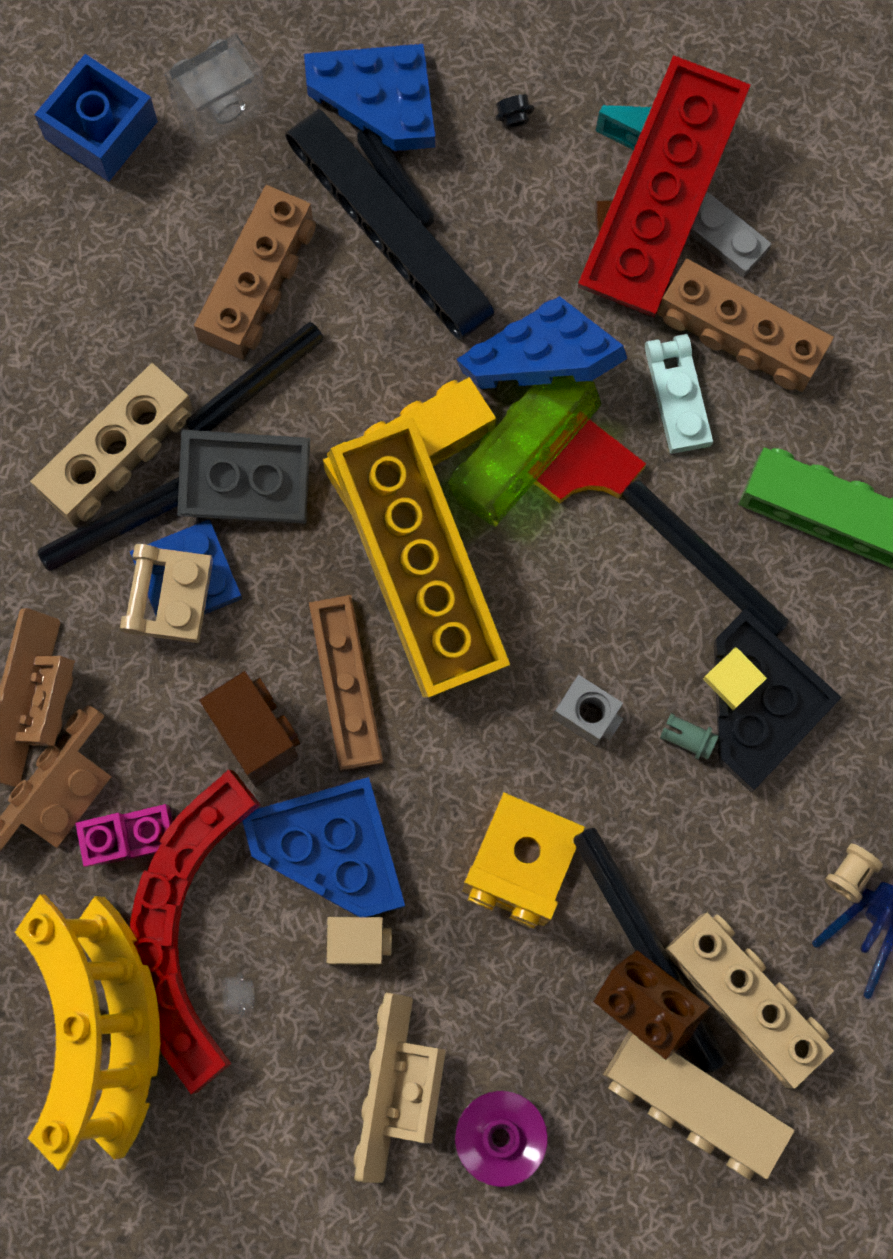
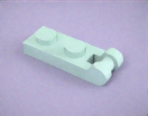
[645,334,713,454]

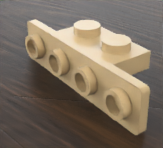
[354,993,446,1183]

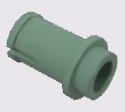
[660,713,719,760]

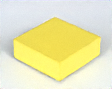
[703,647,767,710]

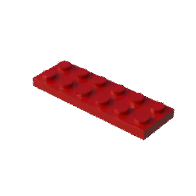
[578,55,751,318]

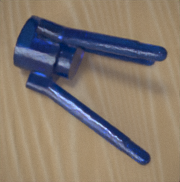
[812,882,893,999]

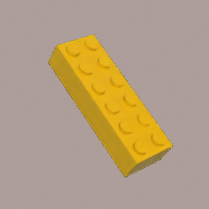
[328,417,510,697]

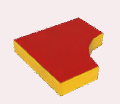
[527,413,646,504]

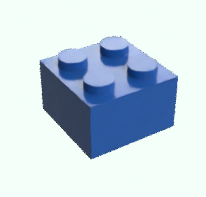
[34,54,158,182]

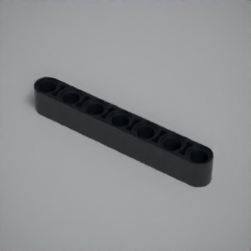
[285,109,495,341]

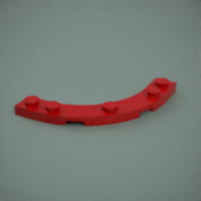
[130,769,261,1094]

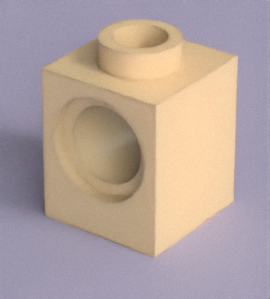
[327,917,392,965]

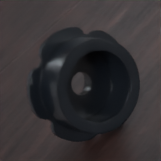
[496,94,535,128]

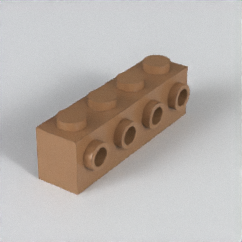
[194,185,316,360]
[658,258,834,392]

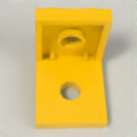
[462,792,585,929]

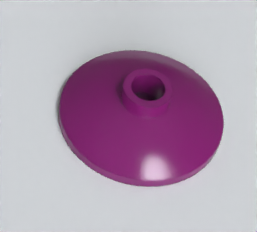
[455,1091,548,1187]

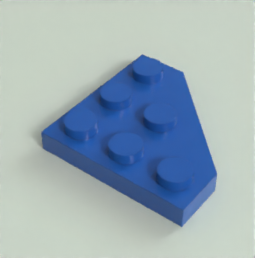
[304,44,435,151]
[456,296,628,389]
[242,777,405,917]

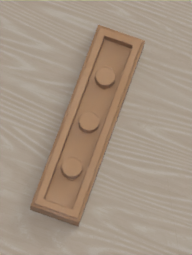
[309,595,383,772]

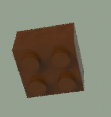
[199,671,301,787]

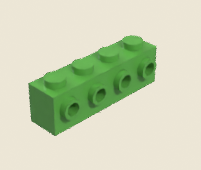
[738,447,893,568]

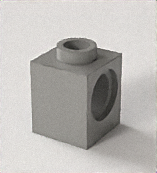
[552,675,624,746]

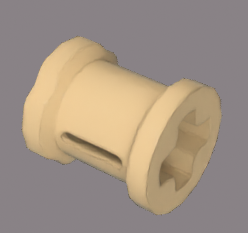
[825,843,883,903]

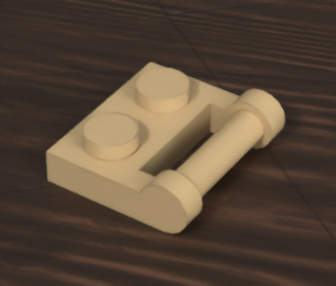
[119,544,213,643]

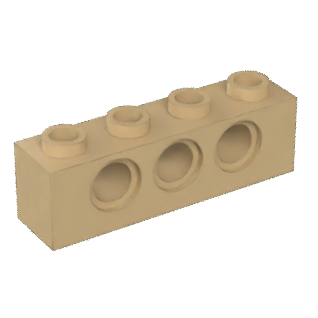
[30,363,193,527]

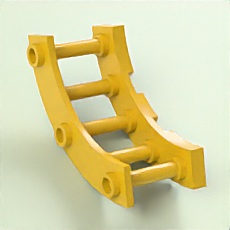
[15,894,160,1171]

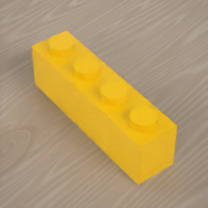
[323,377,496,514]

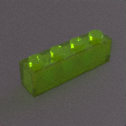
[447,375,602,527]

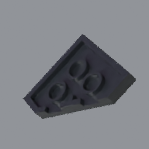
[714,608,842,792]

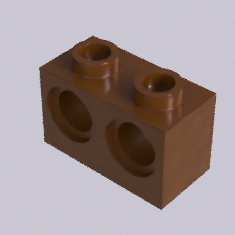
[593,950,710,1060]

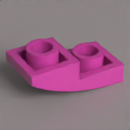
[75,804,173,867]

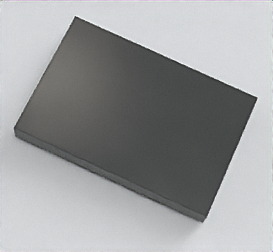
[177,430,311,524]

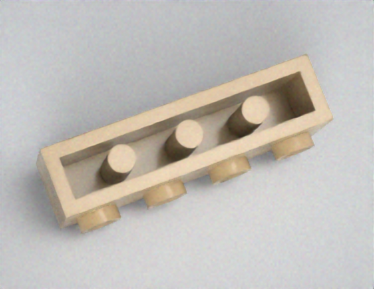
[664,912,834,1089]

